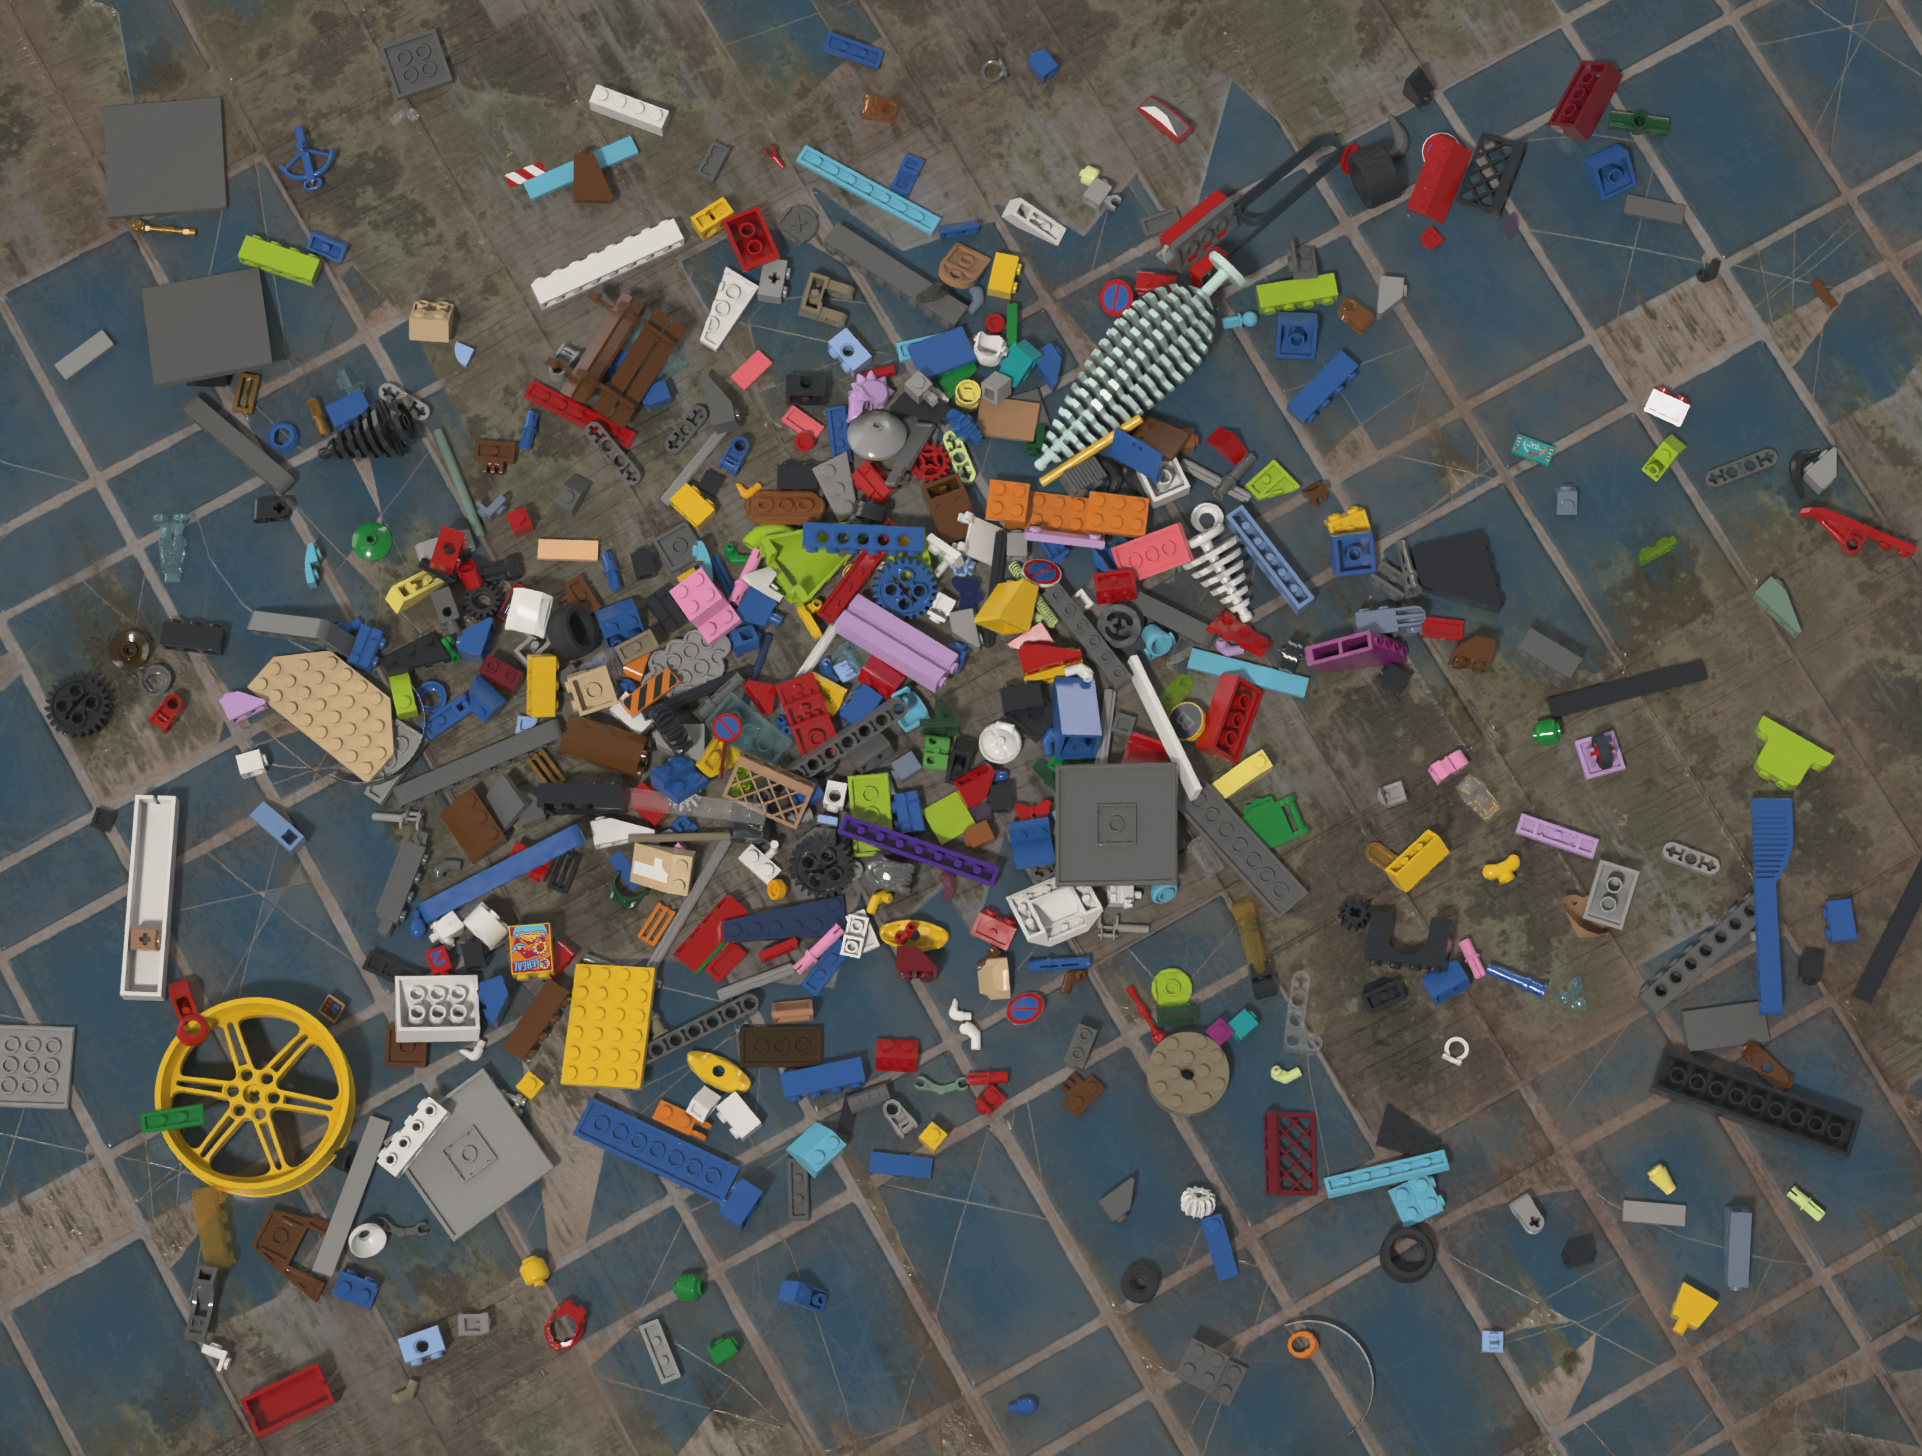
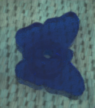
[951,577,983,611]

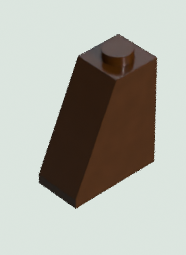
[573,150,613,204]

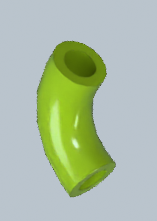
[742,525,796,550]

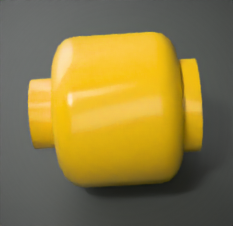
[519,1255,550,1288]

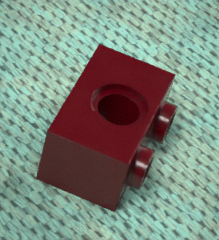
[478,654,525,696]

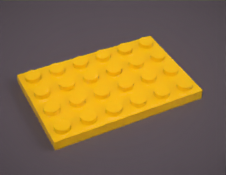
[561,964,657,1090]

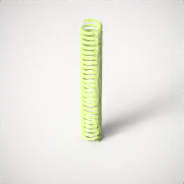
[1009,561,1058,628]

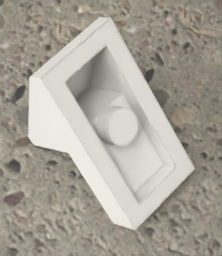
[742,567,783,602]

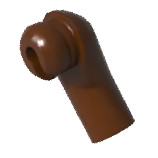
[1060,969,1086,995]

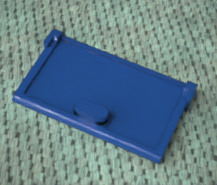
[1108,428,1163,484]

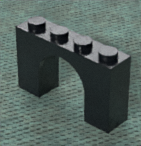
[1364,911,1455,974]

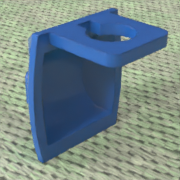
[1092,539,1129,572]

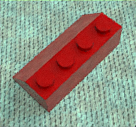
[1406,134,1472,225]
[1195,674,1264,765]

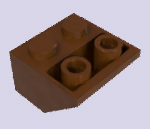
[1448,636,1496,674]

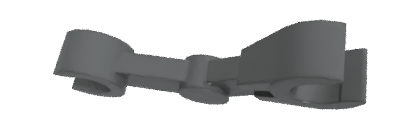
[378,1217,428,1238]

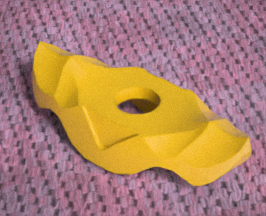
[879,920,949,952]
[687,1051,751,1094]

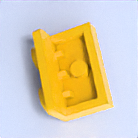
[813,672,848,717]

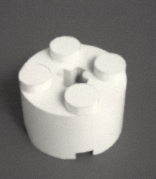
[462,902,509,950]

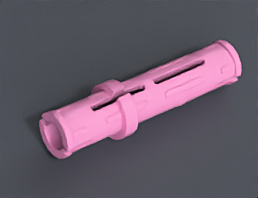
[728,548,762,606]
[793,923,845,975]

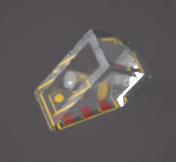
[1455,774,1501,821]

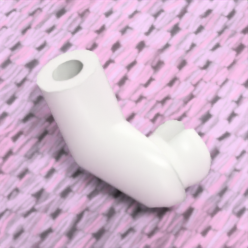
[1064,663,1094,682]
[959,1022,981,1050]

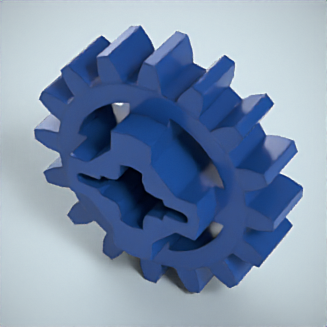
[945,409,983,446]

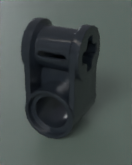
[252,499,292,523]

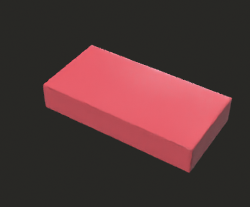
[730,350,773,392]
[781,405,825,440]

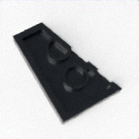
[379,632,451,677]
[1375,1105,1441,1157]

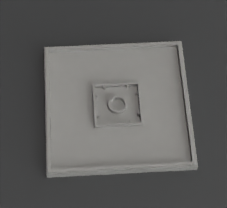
[383,1068,555,1242]

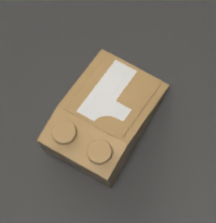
[630,842,696,896]

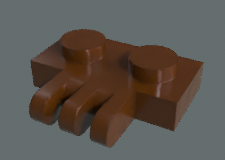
[474,440,516,476]
[557,575,602,616]
[1059,1073,1105,1119]

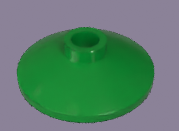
[352,522,392,561]

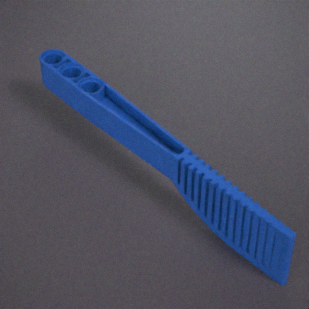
[1750,798,1793,1016]

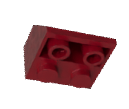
[896,946,937,983]

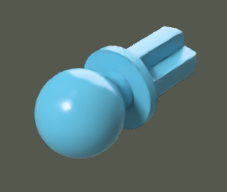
[1221,311,1258,329]

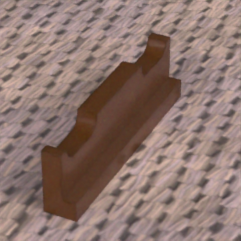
[1810,278,1838,310]

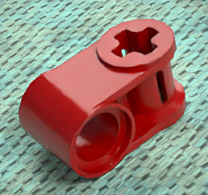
[455,558,483,590]
[148,694,185,734]
[549,940,577,980]

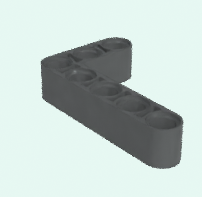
[246,611,356,658]

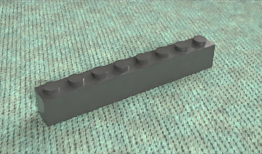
[824,222,968,330]

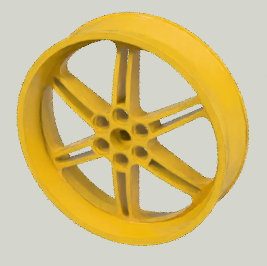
[155,997,356,1197]

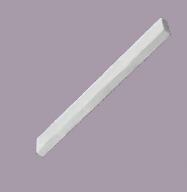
[1125,655,1202,801]

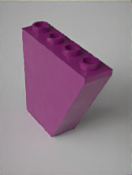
[1305,630,1408,673]

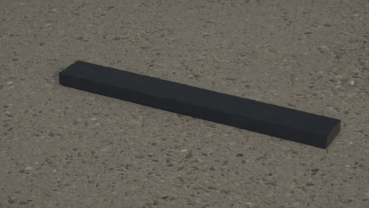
[1546,659,1707,719]
[1852,857,1922,1005]

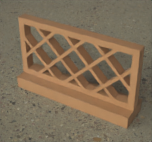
[722,750,816,830]

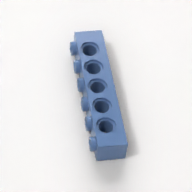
[1225,505,1315,616]

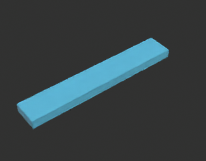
[523,136,639,201]
[1187,648,1309,699]
[1323,1150,1450,1199]

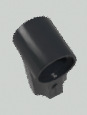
[480,557,522,583]

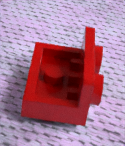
[876,1039,918,1073]

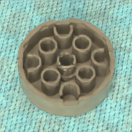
[1146,1032,1229,1117]

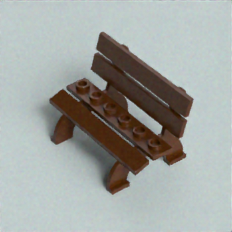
[545,290,686,429]

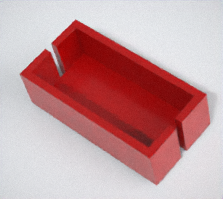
[240,1363,337,1440]

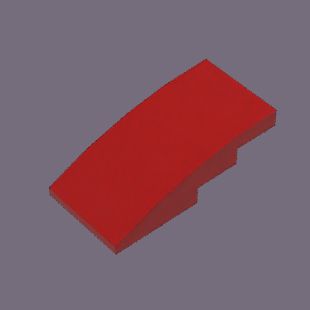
[775,671,836,762]

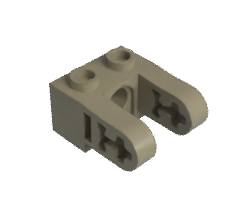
[797,272,855,327]

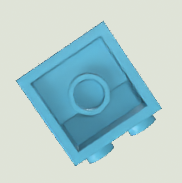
[1387,1175,1445,1227]

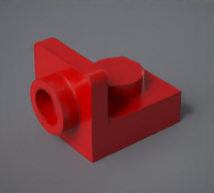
[974,1085,1007,1117]

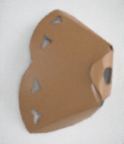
[1561,895,1613,938]

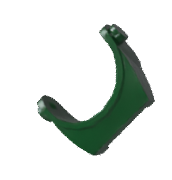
[609,871,651,910]

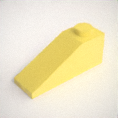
[385,571,446,614]
[1211,750,1273,800]

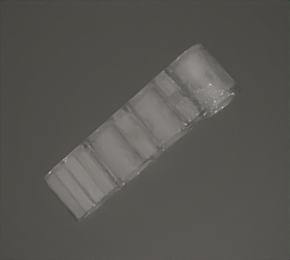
[1283,971,1323,1055]

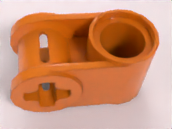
[622,652,652,682]

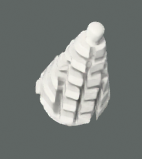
[1182,523,1253,623]

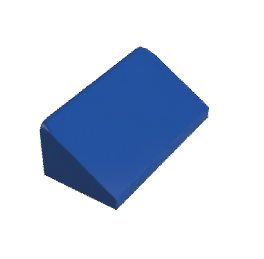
[938,220,979,240]
[306,229,351,264]

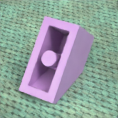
[219,691,268,725]

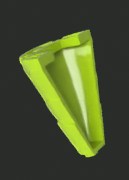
[759,521,867,607]

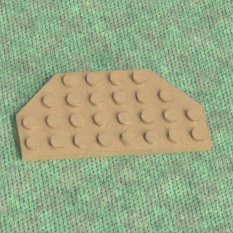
[247,651,395,782]

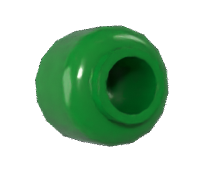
[1532,718,1563,746]
[673,1274,705,1301]

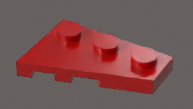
[1205,609,1273,658]

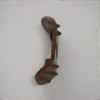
[1741,1041,1794,1092]

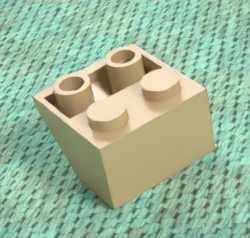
[409,300,454,343]

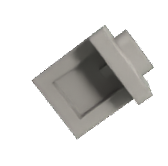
[457,1312,491,1336]

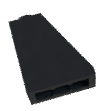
[890,391,952,429]

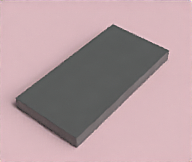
[1681,1001,1770,1053]

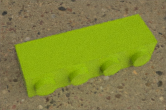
[238,235,322,287]
[1255,273,1338,315]

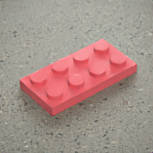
[1111,522,1194,582]

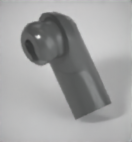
[432,859,462,879]

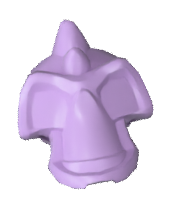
[846,370,894,423]

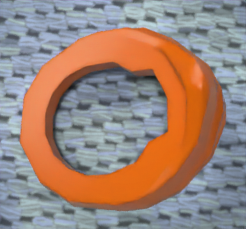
[1287,1331,1319,1359]

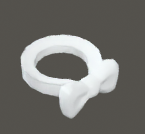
[1441,1037,1469,1066]

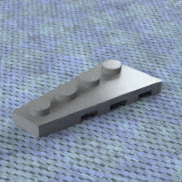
[364,719,429,806]

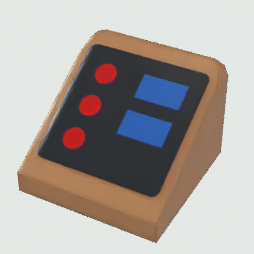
[318,994,347,1024]

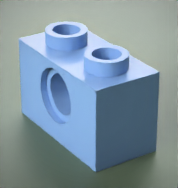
[828,328,872,377]
[398,1325,447,1367]

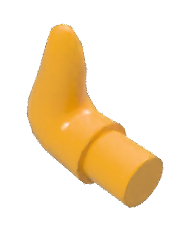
[736,482,762,499]

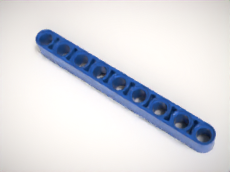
[417,824,586,924]

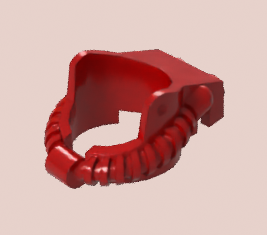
[544,1299,587,1351]

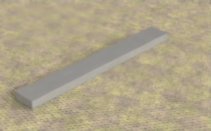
[312,1115,390,1278]

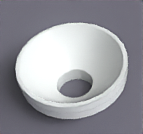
[348,1223,387,1258]

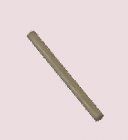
[628,832,730,843]

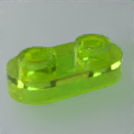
[1160,674,1193,710]

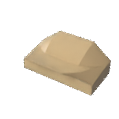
[978,957,1010,1000]

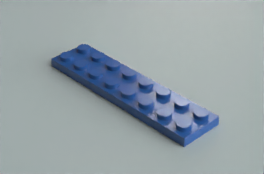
[573,1097,740,1205]

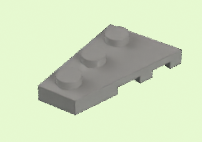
[812,451,855,522]

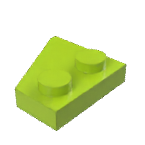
[1245,460,1300,501]

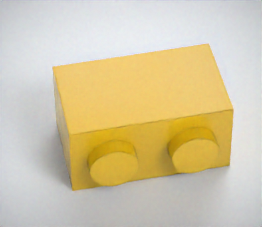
[987,252,1022,300]
[670,483,716,531]

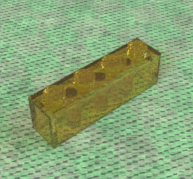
[191,1185,236,1272]

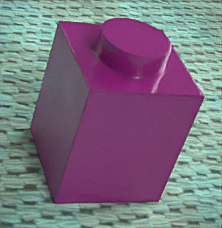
[1204,1018,1234,1048]

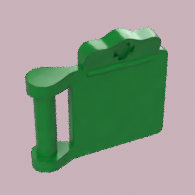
[1242,795,1310,850]

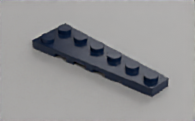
[722,896,846,943]

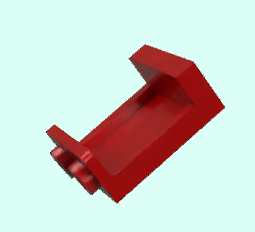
[1121,732,1167,764]

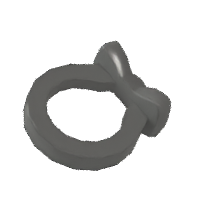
[980,58,1009,84]

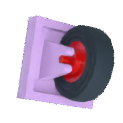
[1574,731,1626,781]

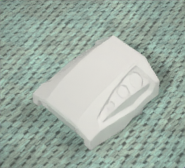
[505,588,554,639]

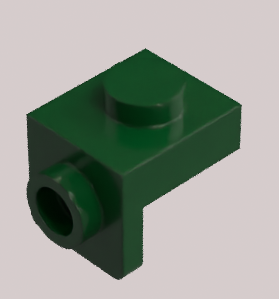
[1024,425,1048,456]

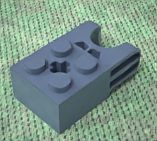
[1352,606,1426,640]

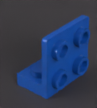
[1008,817,1056,870]

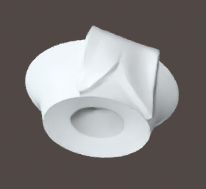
[979,721,1021,764]

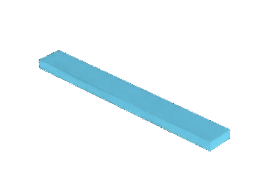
[796,145,941,237]

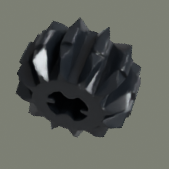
[1337,897,1371,932]

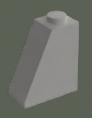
[652,724,705,766]

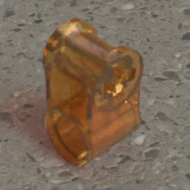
[859,95,898,123]
[1337,298,1376,335]

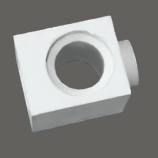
[235,749,269,779]
[823,780,848,813]
[686,1085,721,1123]

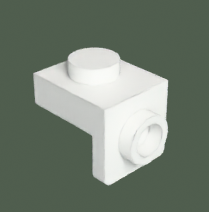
[927,591,956,624]
[201,1342,232,1374]

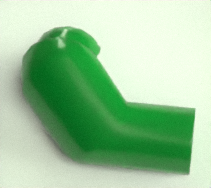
[440,635,460,663]

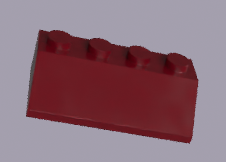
[1547,61,1623,141]

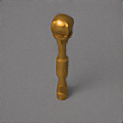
[131,220,196,236]

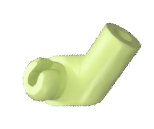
[1271,1066,1302,1084]

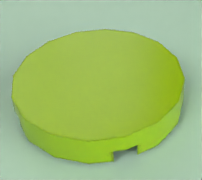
[1151,968,1192,1009]

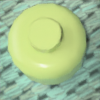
[1079,166,1100,186]

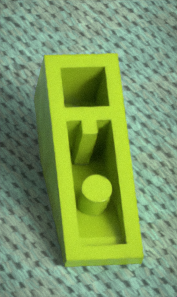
[389,673,419,721]

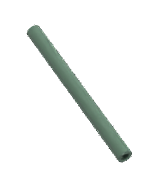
[433,428,485,539]

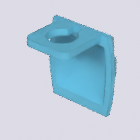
[891,686,930,733]

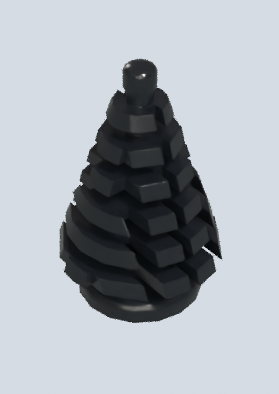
[318,398,418,460]

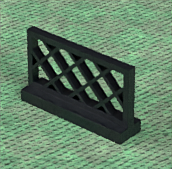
[1455,133,1527,219]

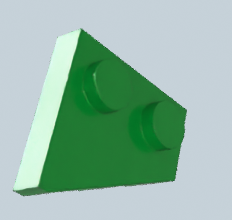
[937,363,977,401]

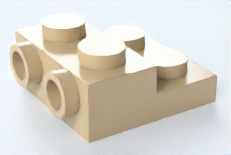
[564,665,619,716]

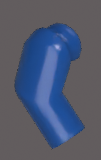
[1041,727,1055,757]

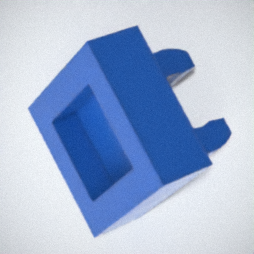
[670,813,698,842]

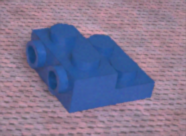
[650,754,709,805]

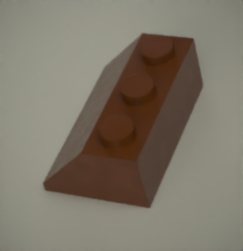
[440,788,508,865]

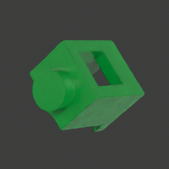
[706,1336,740,1367]

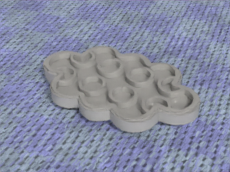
[642,629,731,699]

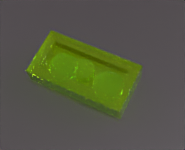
[1637,536,1678,567]

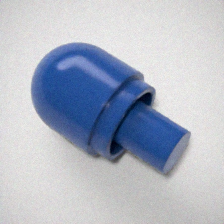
[409,910,426,939]
[1007,1397,1037,1415]

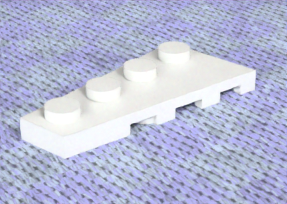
[700,267,759,352]

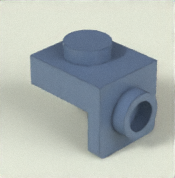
[1555,484,1577,515]
[476,494,508,522]

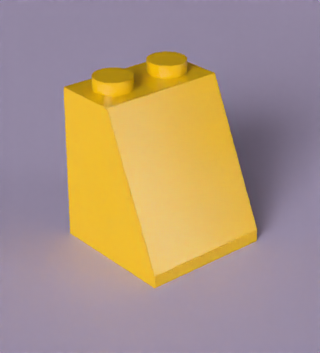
[974,578,1039,636]

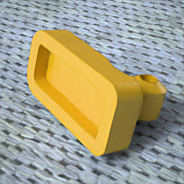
[795,599,822,641]

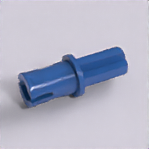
[519,411,539,451]
[600,552,622,592]

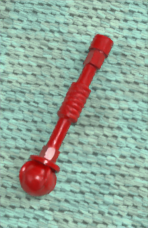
[1126,986,1167,1045]

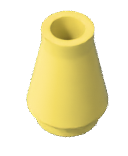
[1647,1163,1676,1195]

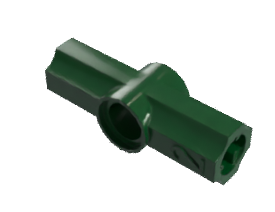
[1608,111,1669,136]

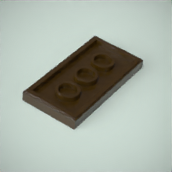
[740,1026,822,1069]

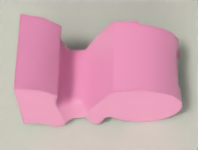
[1428,750,1470,786]

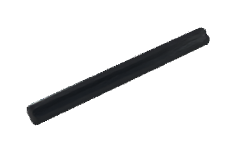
[982,531,1007,648]
[641,665,752,721]

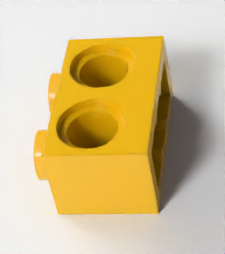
[690,197,735,241]

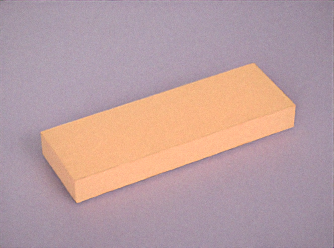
[537,539,599,562]

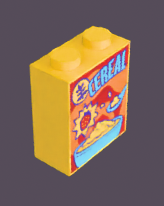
[509,923,555,981]

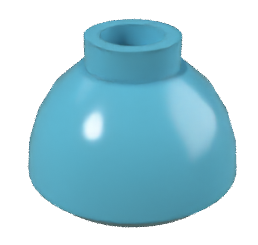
[1150,885,1178,904]

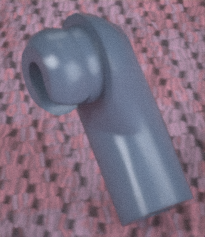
[968,285,984,315]

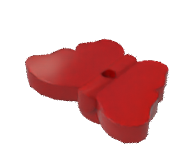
[1013,800,1051,821]

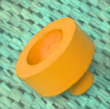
[767,879,789,900]

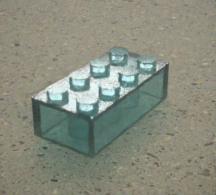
[705,692,794,766]

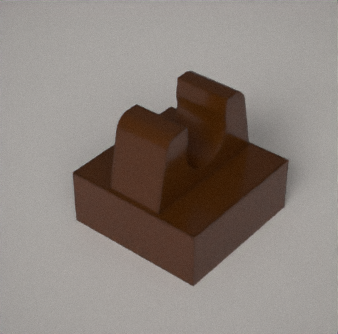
[1301,481,1328,507]

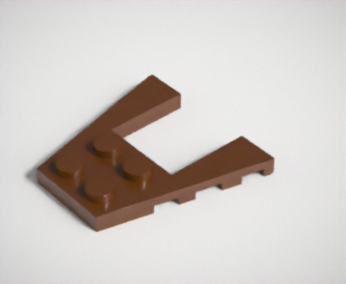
[251,1209,354,1303]

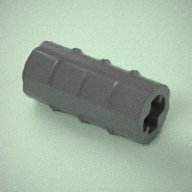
[846,1084,891,1114]

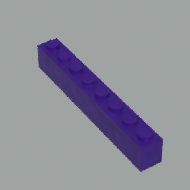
[838,814,1000,888]

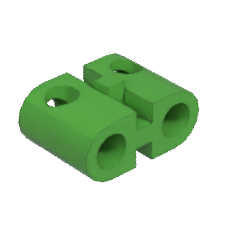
[921,734,950,772]

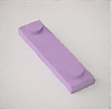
[1024,526,1105,549]
[1515,813,1599,859]

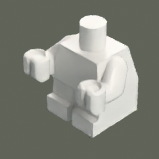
[1107,886,1142,909]
[429,910,464,950]

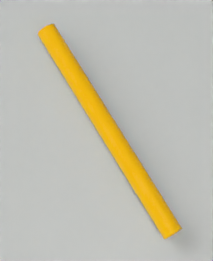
[1039,414,1144,487]

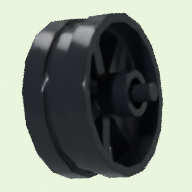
[851,498,889,525]
[1278,636,1306,675]

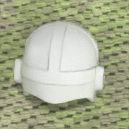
[973,331,1009,367]

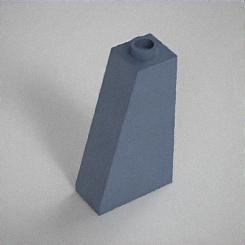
[1724,1206,1752,1291]

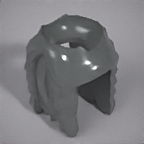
[864,852,916,895]

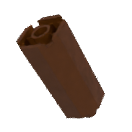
[559,714,653,779]

